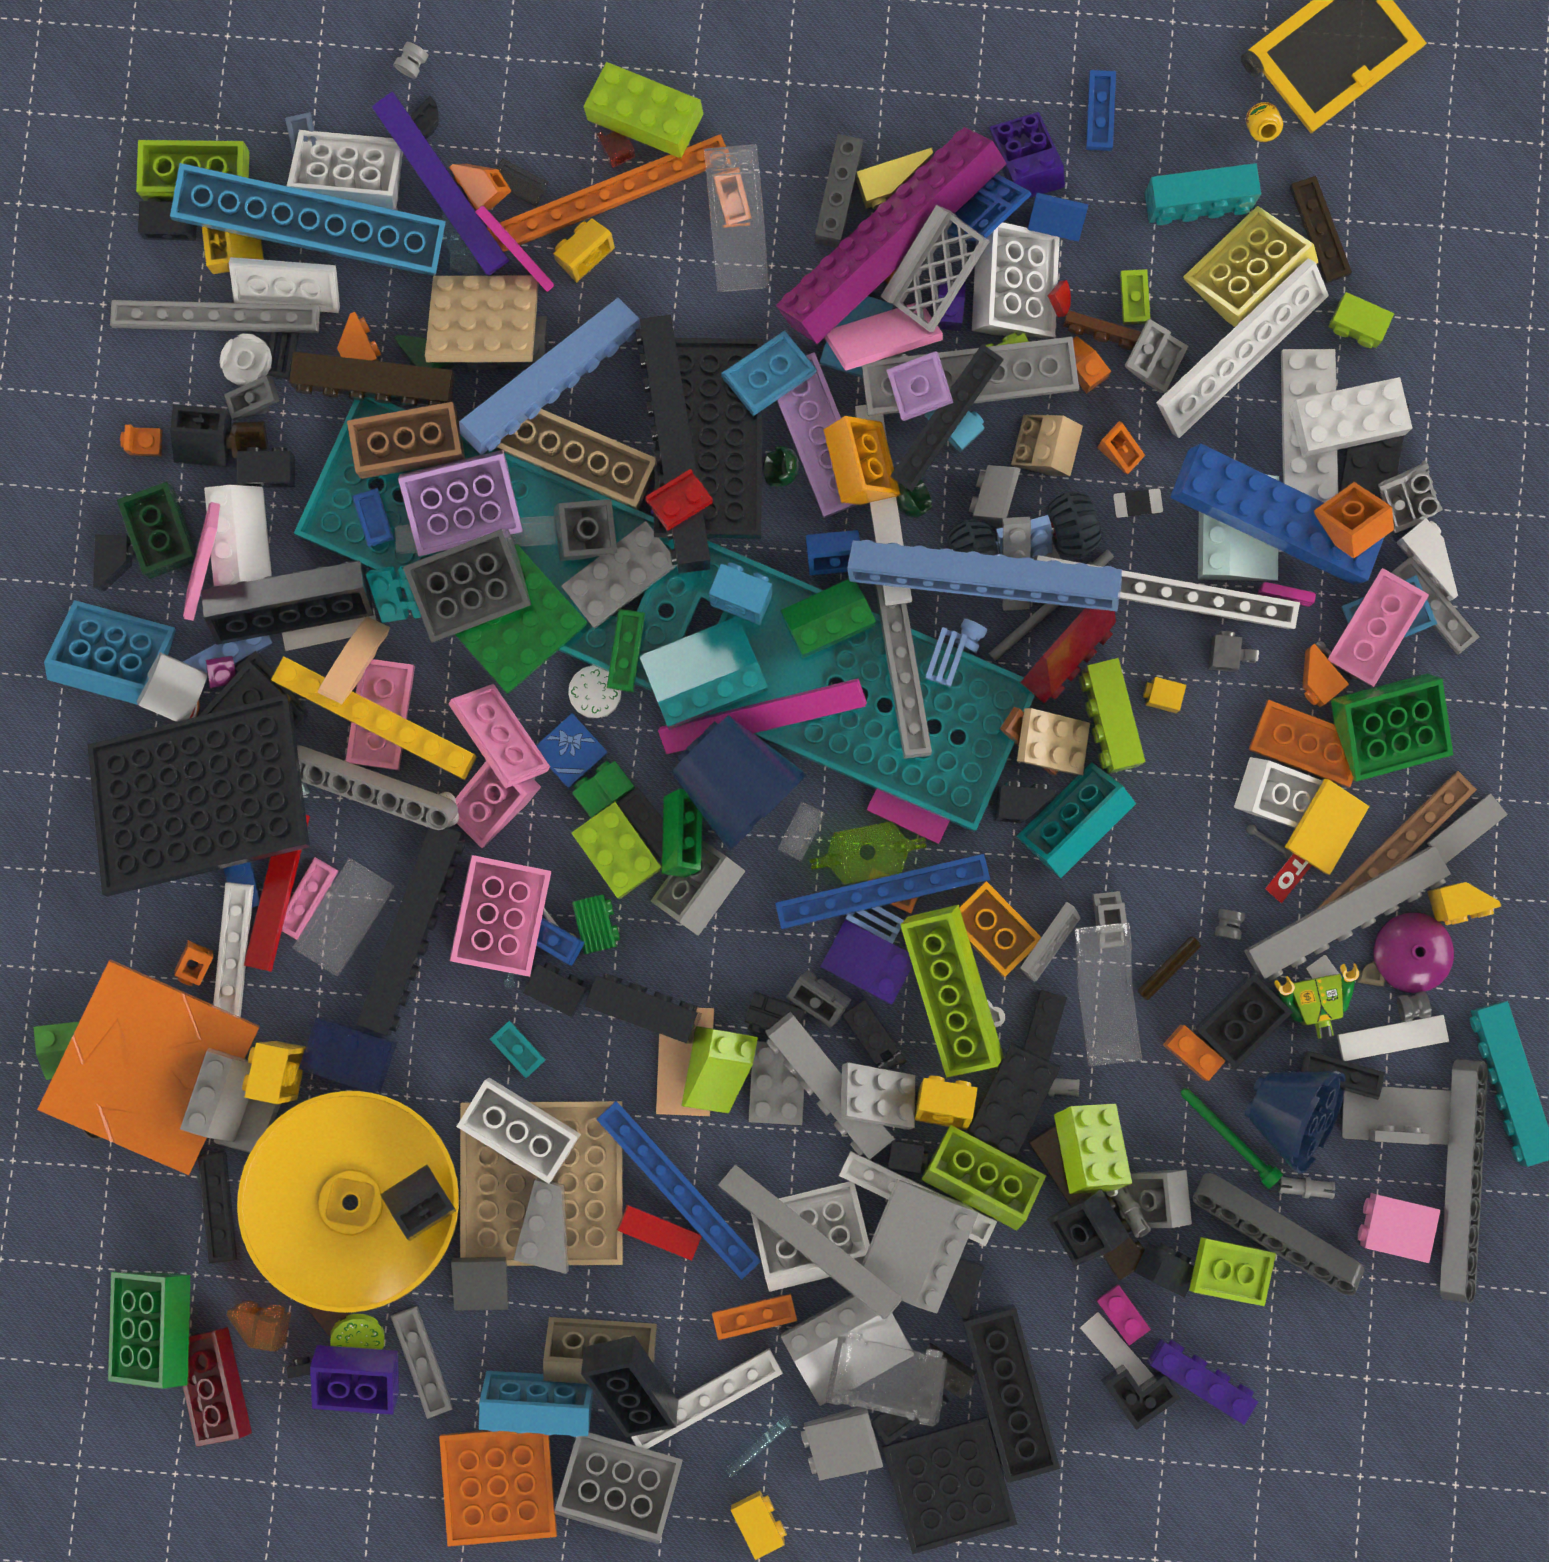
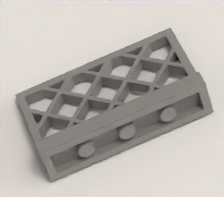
[880,205,990,332]

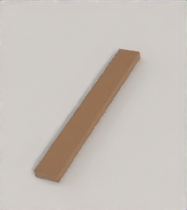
[1316,771,1477,910]

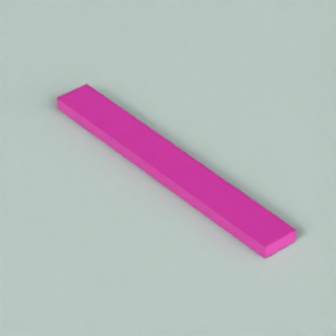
[658,678,867,754]

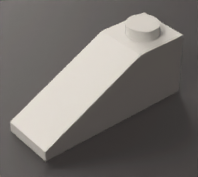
[1396,518,1458,601]

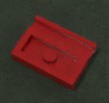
[646,469,713,531]

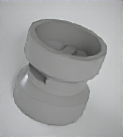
[393,42,429,79]

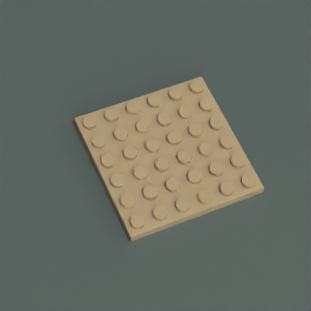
[460,1101,623,1266]

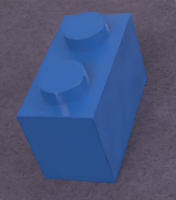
[806,530,860,575]

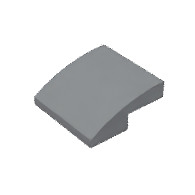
[1125,319,1188,393]
[136,652,208,722]
[214,1099,281,1153]

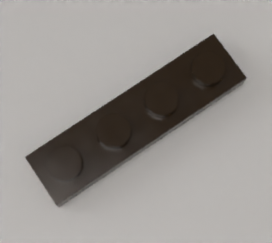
[1290,176,1352,284]

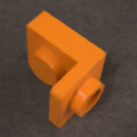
[120,424,163,456]

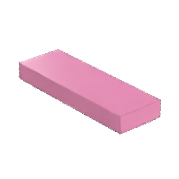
[282,857,339,940]

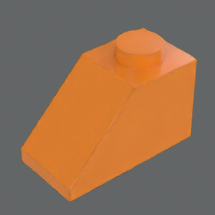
[1073,336,1111,394]
[1302,644,1349,707]

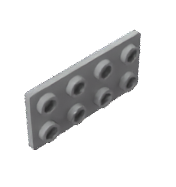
[1341,1087,1451,1145]

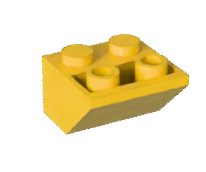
[202,227,264,274]
[1427,882,1501,925]

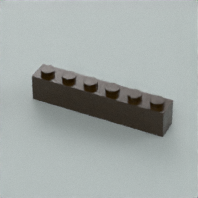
[289,351,455,407]
[1028,1124,1145,1280]

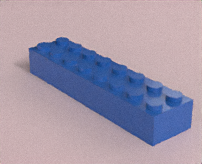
[1170,443,1384,585]

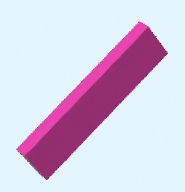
[475,206,554,292]

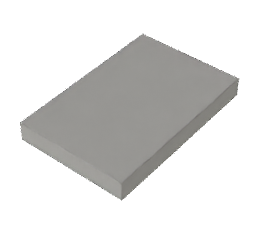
[1020,902,1081,982]

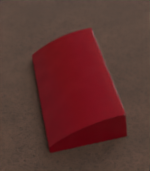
[183,1327,252,1447]

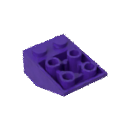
[989,112,1065,198]

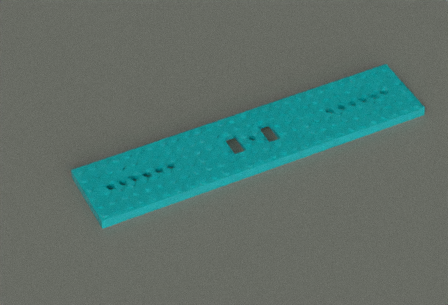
[294,397,1035,832]

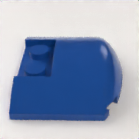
[947,174,1032,241]

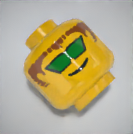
[1246,102,1283,142]

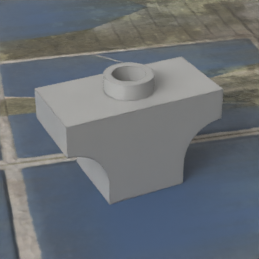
[1092,891,1128,948]

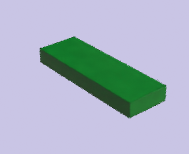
[607,609,646,693]

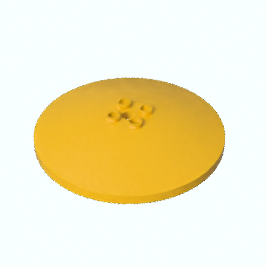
[237,1091,459,1313]

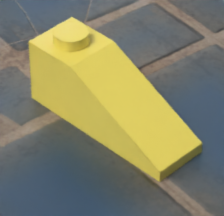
[856,148,933,209]

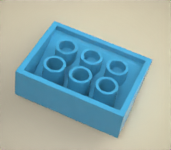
[44,600,176,705]

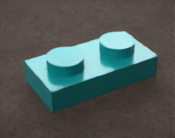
[490,1021,546,1078]

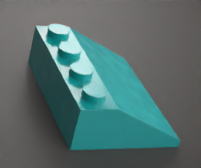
[639,616,768,730]

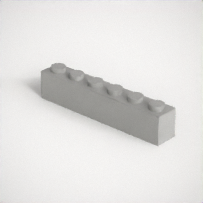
[766,1012,894,1160]

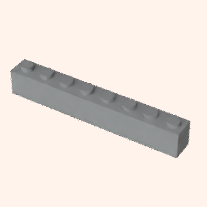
[1244,846,1451,981]

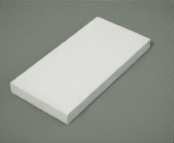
[229,257,340,313]

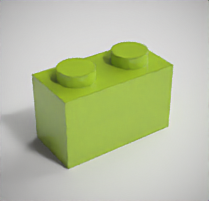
[1328,292,1394,348]

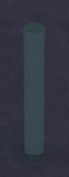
[725,1415,793,1477]

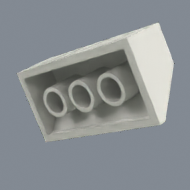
[204,485,272,587]
[456,1078,581,1184]

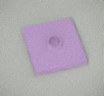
[887,351,953,421]

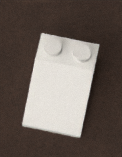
[1234,757,1323,829]

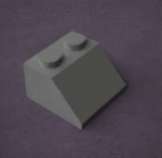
[554,499,617,561]

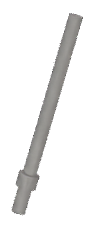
[988,550,1114,661]

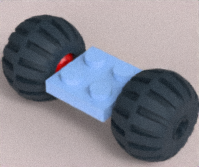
[947,492,1101,558]

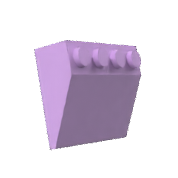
[398,450,523,556]

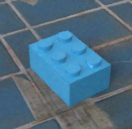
[709,562,772,625]

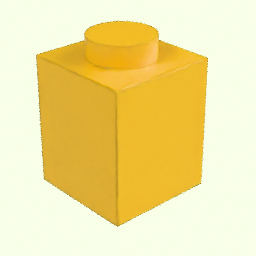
[1143,677,1186,713]

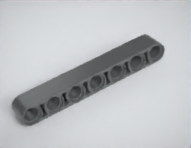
[1193,1173,1365,1295]

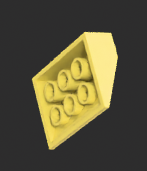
[1183,206,1318,327]

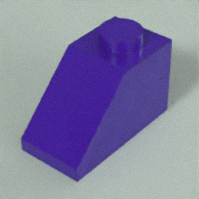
[937,276,966,331]

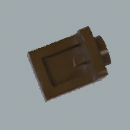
[226,421,268,458]

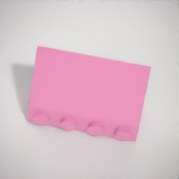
[449,855,551,977]

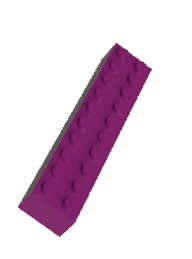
[776,127,1007,344]

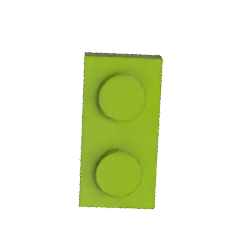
[1120,269,1150,325]

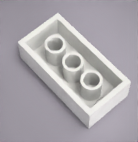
[1290,377,1412,457]

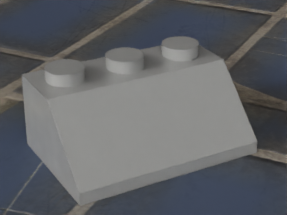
[651,840,745,936]
[180,1048,251,1142]

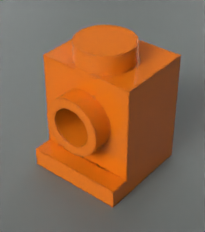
[175,940,213,986]

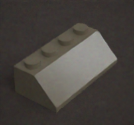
[543,1317,657,1384]

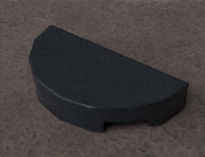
[411,96,440,139]

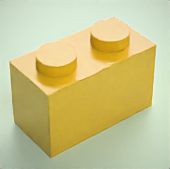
[731,1491,787,1560]

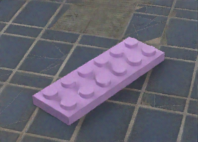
[776,352,858,518]

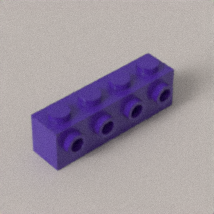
[1147,1339,1258,1425]

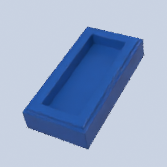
[352,488,394,547]

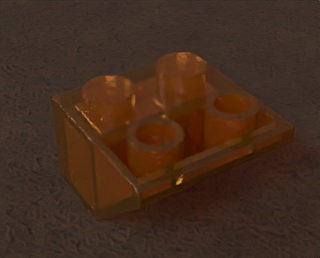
[227,1300,292,1352]

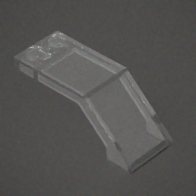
[704,144,769,292]
[1075,922,1142,1067]

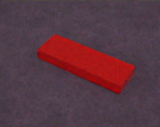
[617,1205,702,1261]

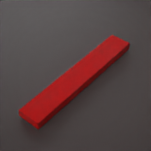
[244,815,310,972]

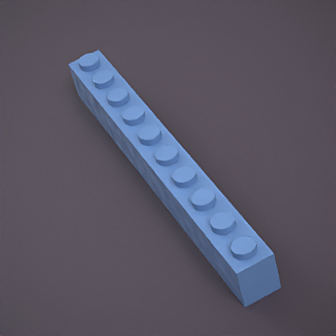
[847,540,1122,611]

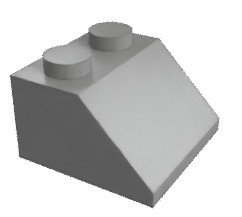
[969,465,1020,528]
[1126,1170,1192,1228]

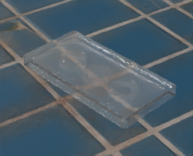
[292,858,396,976]

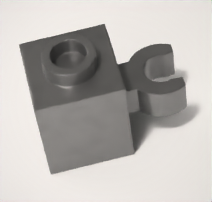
[1209,631,1259,672]

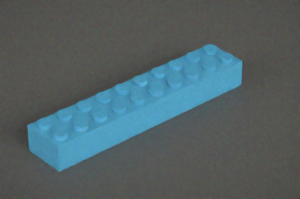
[170,163,446,276]

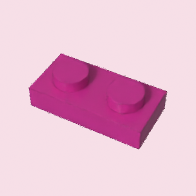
[1096,1284,1151,1345]

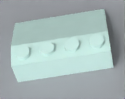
[1198,474,1279,581]

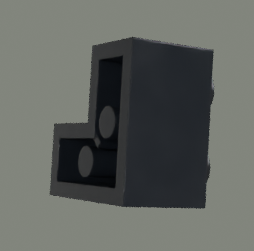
[1101,1364,1181,1430]

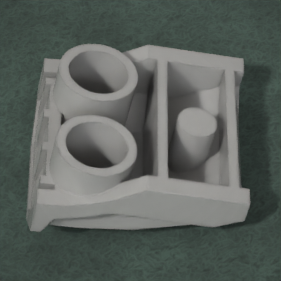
[1378,460,1443,533]

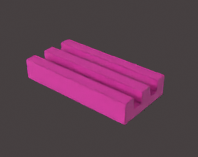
[1258,582,1316,607]

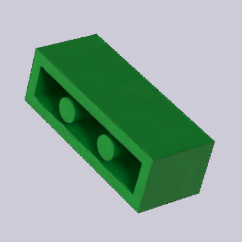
[662,789,702,878]

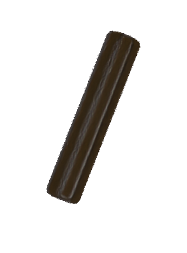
[1138,936,1201,1000]

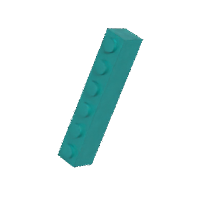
[1470,1001,1549,1167]

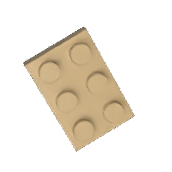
[1017,708,1090,775]

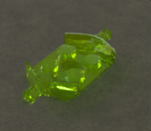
[809,821,927,886]

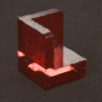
[597,131,636,168]

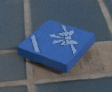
[536,713,608,788]

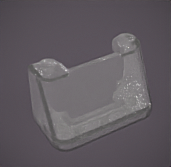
[826,1331,947,1426]

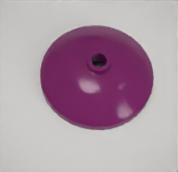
[1373,913,1454,993]

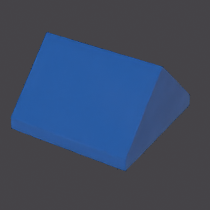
[1028,193,1088,242]

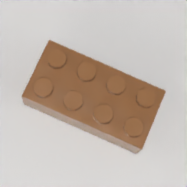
[347,402,465,479]

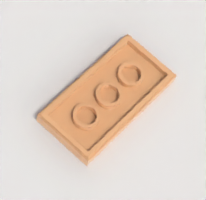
[656,1008,714,1116]

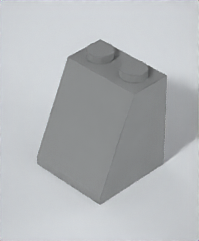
[801,1405,883,1481]

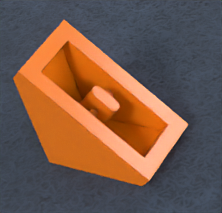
[1097,421,1145,474]

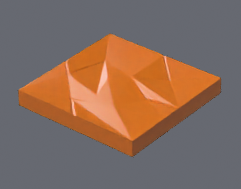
[37,959,259,1175]

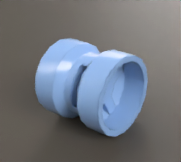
[954,619,987,654]

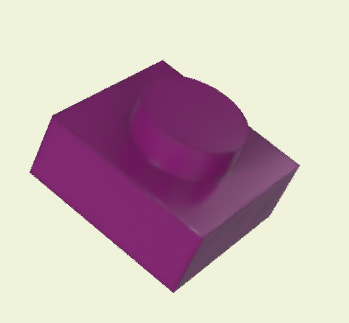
[205,656,236,688]

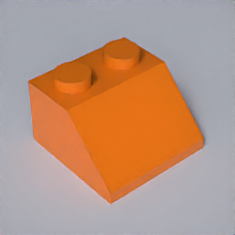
[1314,482,1394,558]

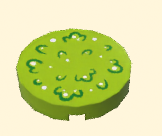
[330,1314,384,1350]

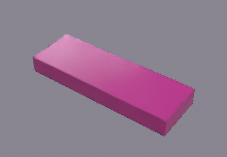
[866,789,950,844]

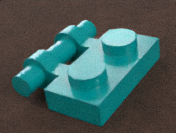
[366,565,422,623]

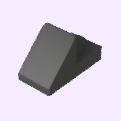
[224,375,280,420]

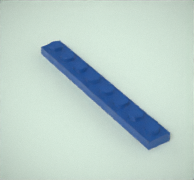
[775,854,990,930]
[596,1101,761,1280]

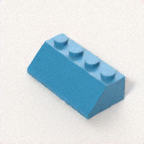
[479,1371,593,1437]

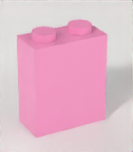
[1358,1193,1440,1263]

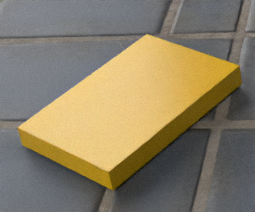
[1285,779,1370,875]

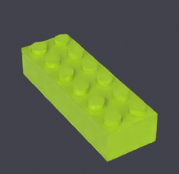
[900,905,1004,1078]

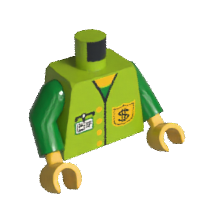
[1274,963,1359,1039]

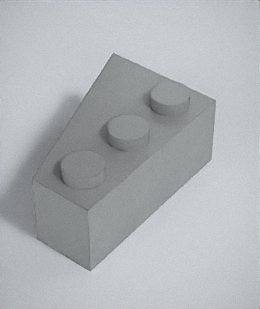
[514,1178,569,1274]

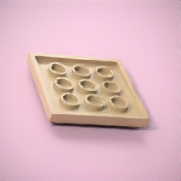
[425,275,539,362]

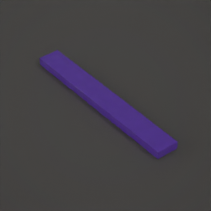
[371,91,510,276]

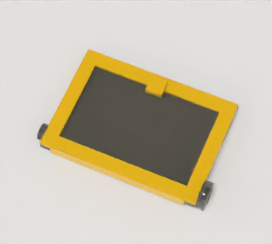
[1241,0,1427,133]

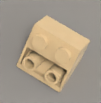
[1011,415,1083,476]

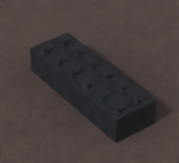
[201,561,374,645]
[961,1304,1060,1483]

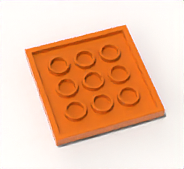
[439,1430,557,1546]

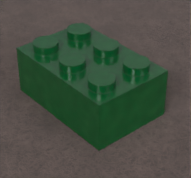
[117,482,197,579]

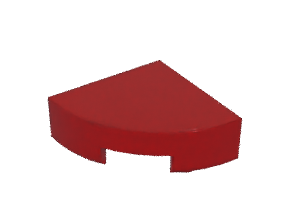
[1047,280,1071,317]

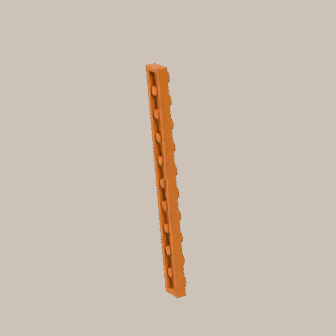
[488,134,731,252]

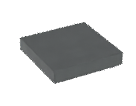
[451,1257,509,1311]

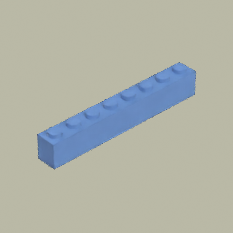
[459,298,640,455]

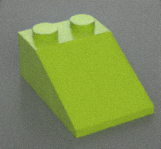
[681,1026,758,1113]

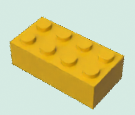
[242,1041,308,1104]

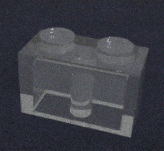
[777,801,825,862]

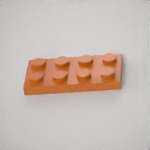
[1249,700,1353,788]

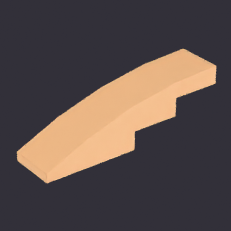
[318,617,390,704]

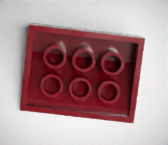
[1020,608,1116,703]

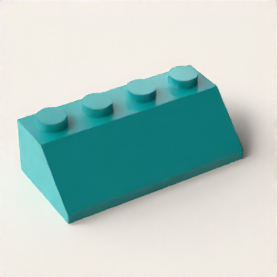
[1017,762,1136,878]

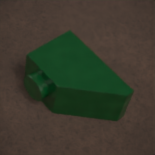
[394,335,454,370]

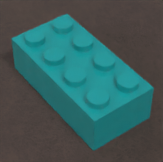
[1145,163,1261,225]

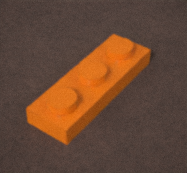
[712,1293,797,1340]

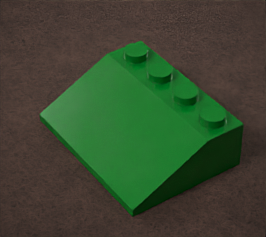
[1331,673,1453,782]
[108,1271,191,1389]

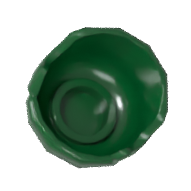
[764,446,799,487]
[896,479,932,518]

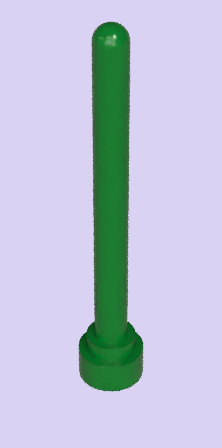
[1181,1088,1283,1189]

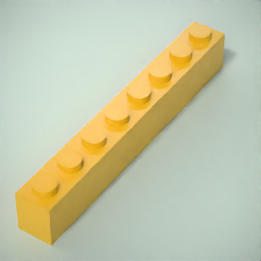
[271,656,477,780]

